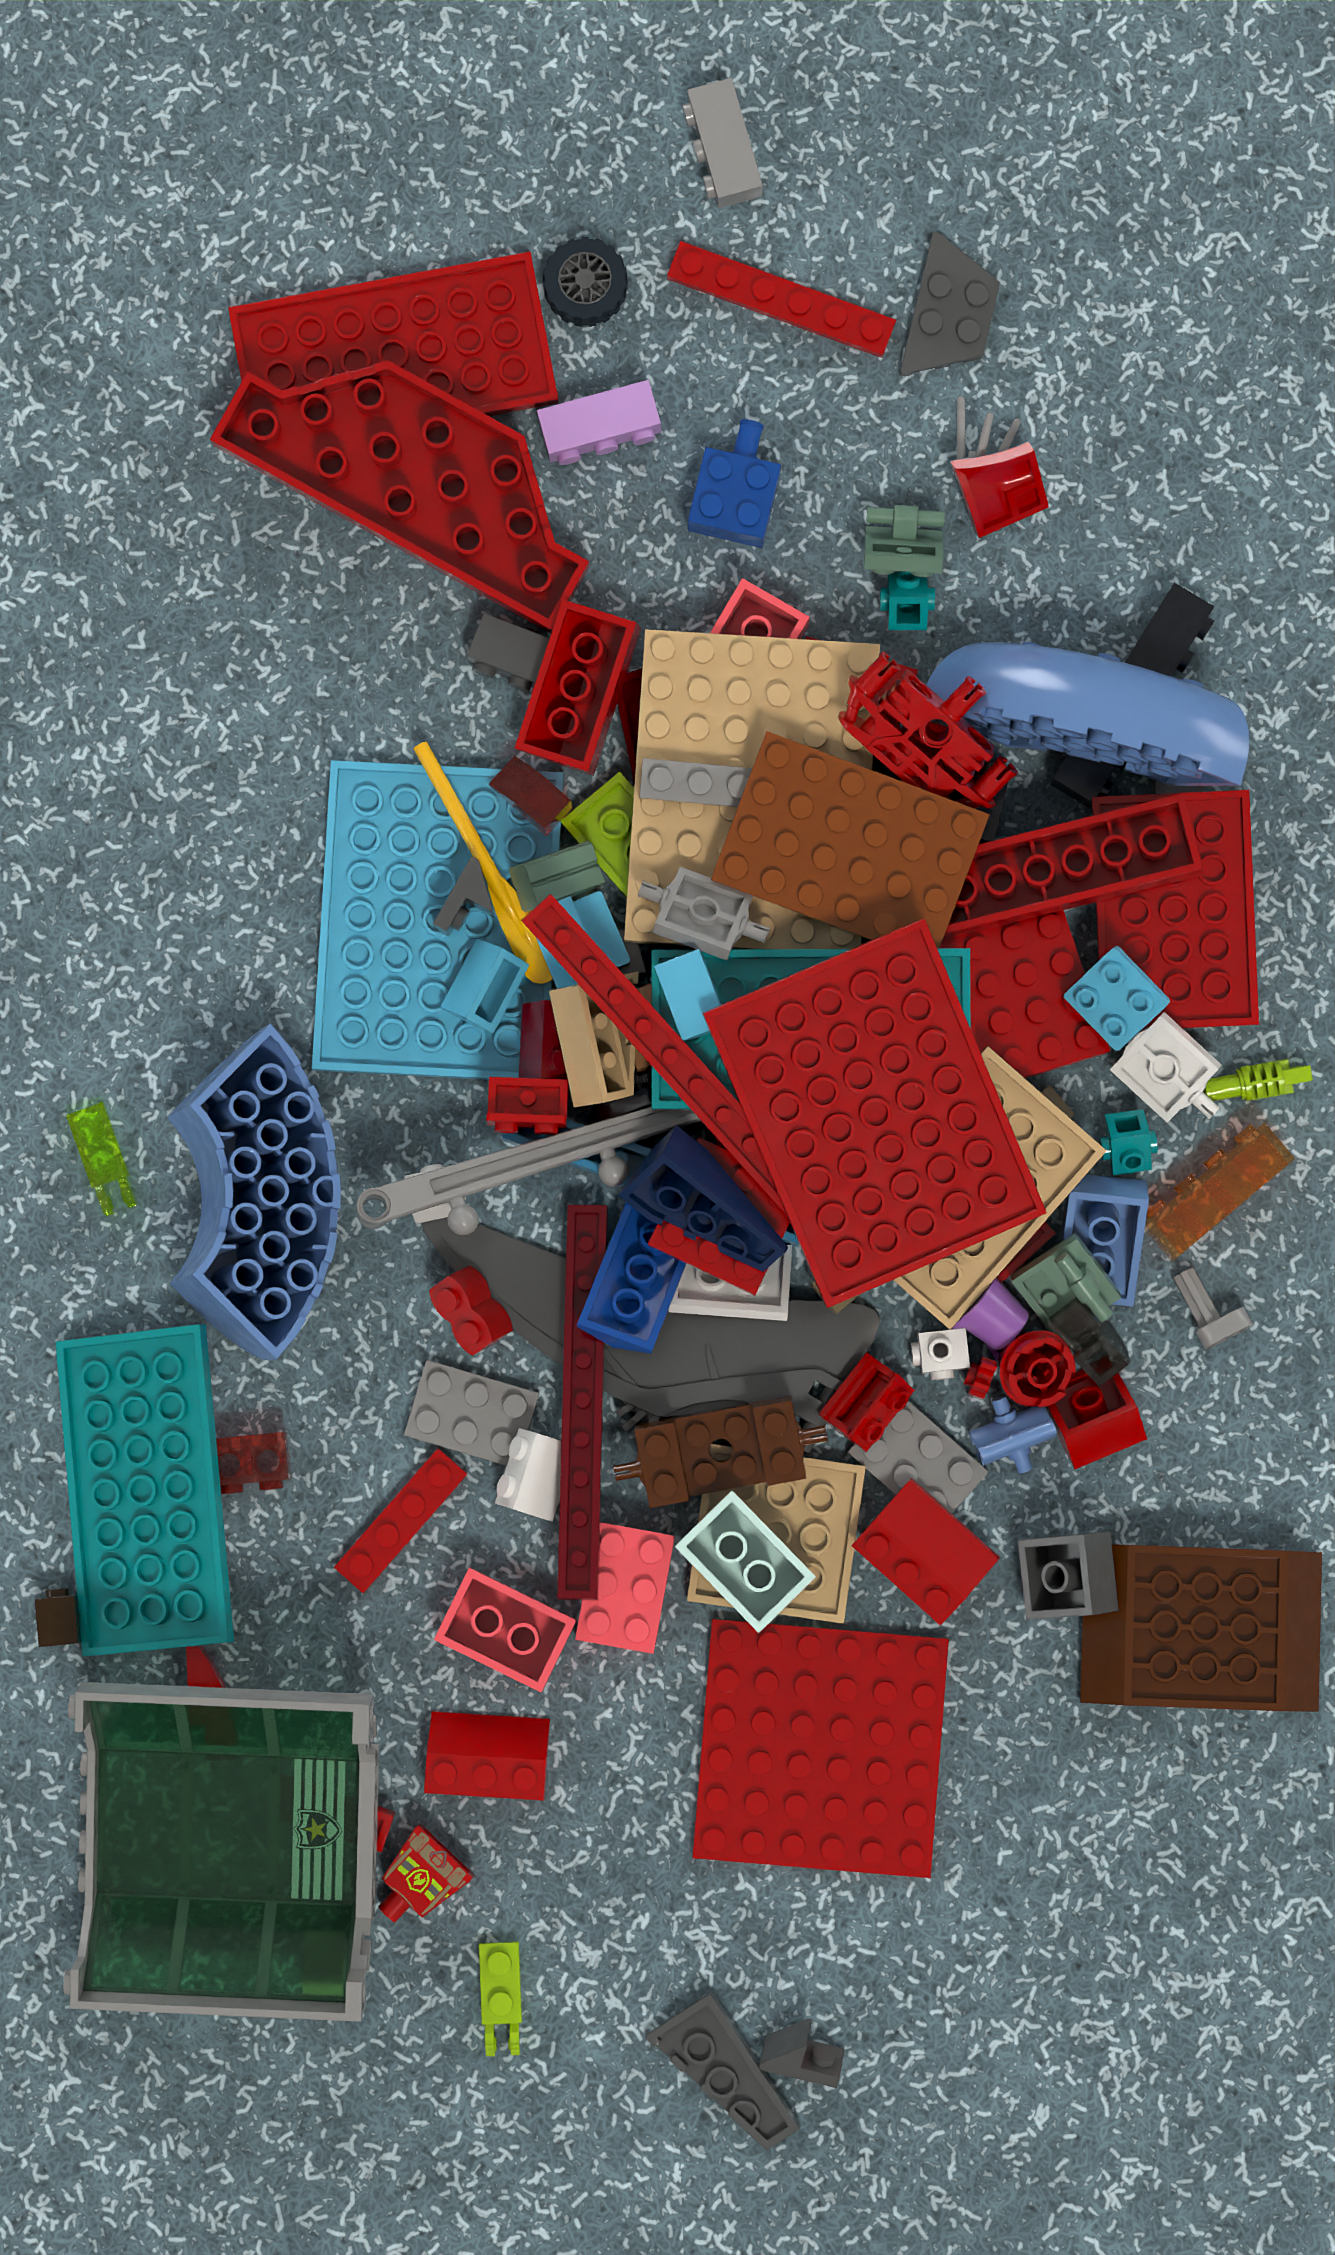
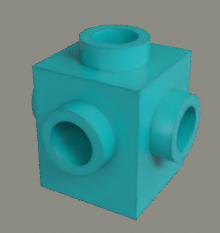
[880,571,935,630]
[1099,1109,1158,1175]

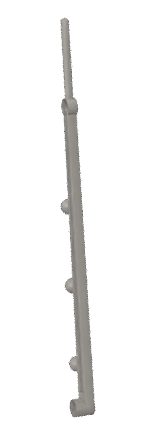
[356,1106,701,1235]

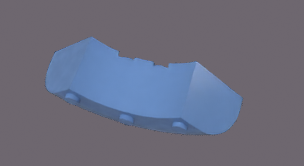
[927,642,1249,786]
[167,1024,341,1361]

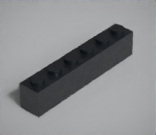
[1050,582,1215,809]

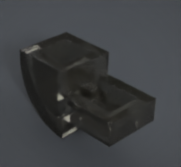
[1048,1297,1130,1387]

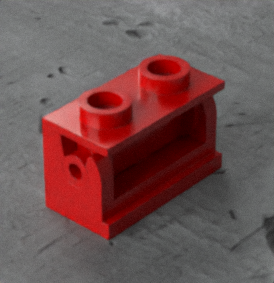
[818,1352,915,1453]

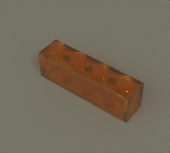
[1145,1122,1295,1262]

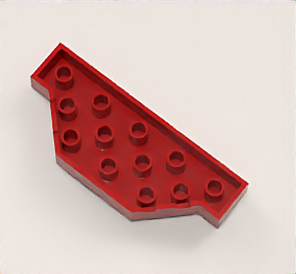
[210,360,590,634]

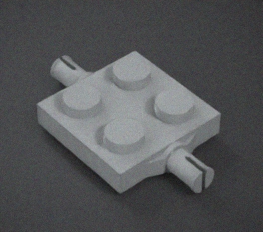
[638,867,770,960]

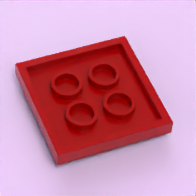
[648,1137,790,1296]

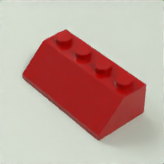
[514,599,641,776]

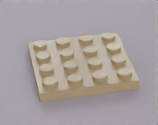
[687,1444,866,1624]

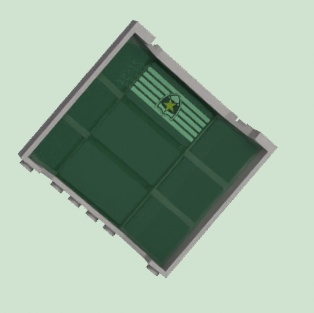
[63,1682,380,2022]

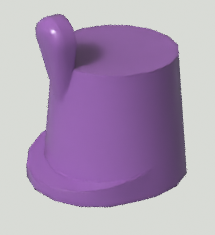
[952,1278,1029,1361]

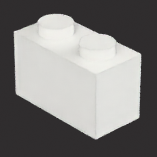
[495,1428,561,1522]

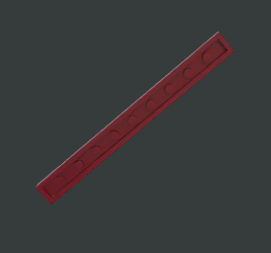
[557,1205,608,1600]

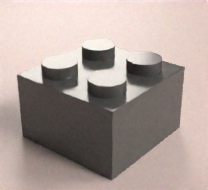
[1018,1531,1119,1620]

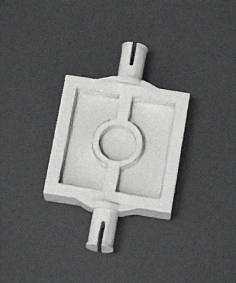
[1110,1012,1222,1123]

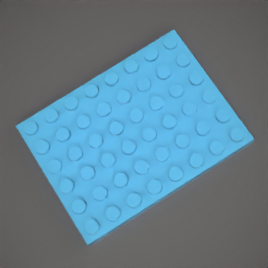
[312,760,564,1080]

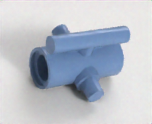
[969,1395,1057,1473]

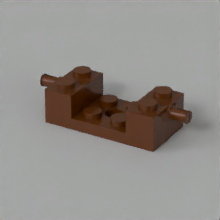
[613,1395,828,1508]

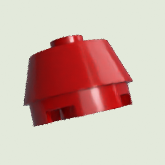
[998,1331,1076,1407]

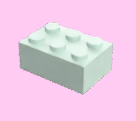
[675,1491,816,1633]

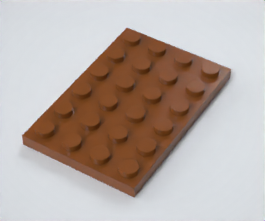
[711,731,990,949]

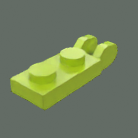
[479,1941,522,2057]

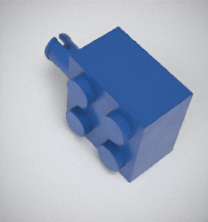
[688,419,781,548]

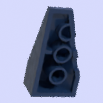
[618,1125,788,1272]

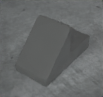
[433,856,495,937]
[759,2019,845,2088]

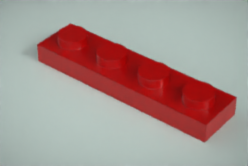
[334,1448,468,1594]

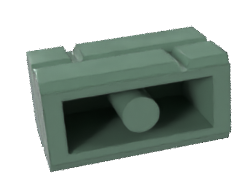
[509,841,605,912]

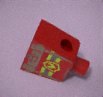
[378,1823,475,1923]

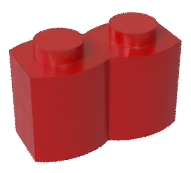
[429,1265,513,1356]

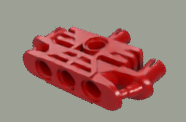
[838,652,1018,809]

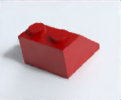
[1046,1358,1147,1469]

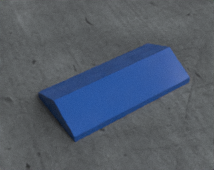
[577,1202,686,1354]

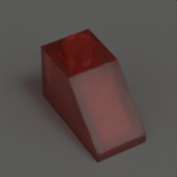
[488,755,572,837]

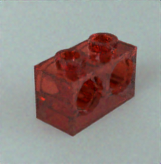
[216,1432,292,1494]

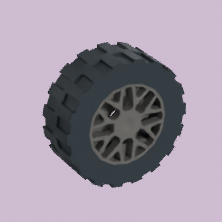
[543,237,628,327]

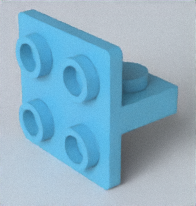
[536,891,630,989]
[1064,946,1170,1051]

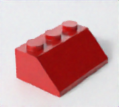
[851,1478,1000,1626]
[424,1711,550,1801]

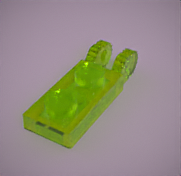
[66,1102,137,1217]

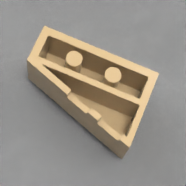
[549,972,638,1107]

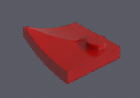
[951,442,1049,538]

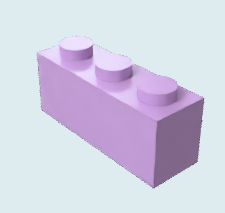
[537,380,661,465]

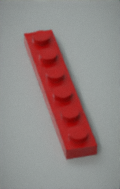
[667,241,896,358]

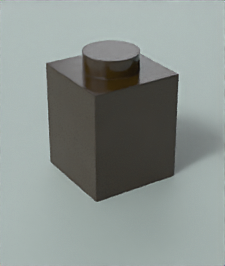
[35,1588,81,1647]

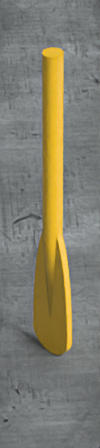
[413,741,553,984]

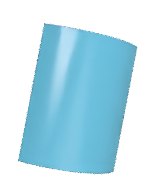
[440,939,529,1034]
[654,949,721,1041]

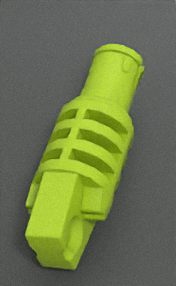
[1203,1059,1313,1102]

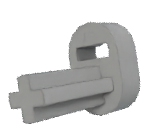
[1173,1267,1254,1350]

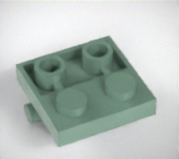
[864,505,945,577]
[1011,1233,1121,1337]

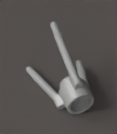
[957,396,1021,460]

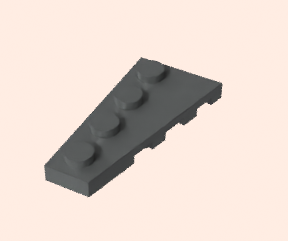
[645,1991,801,2151]

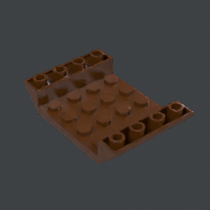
[1080,1544,1322,1712]

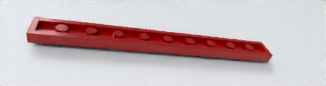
[521,893,787,1215]

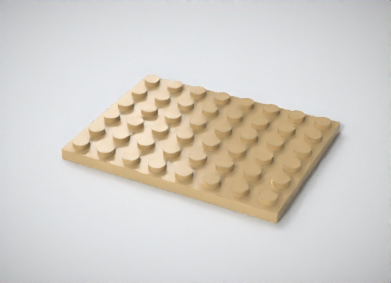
[624,629,880,950]

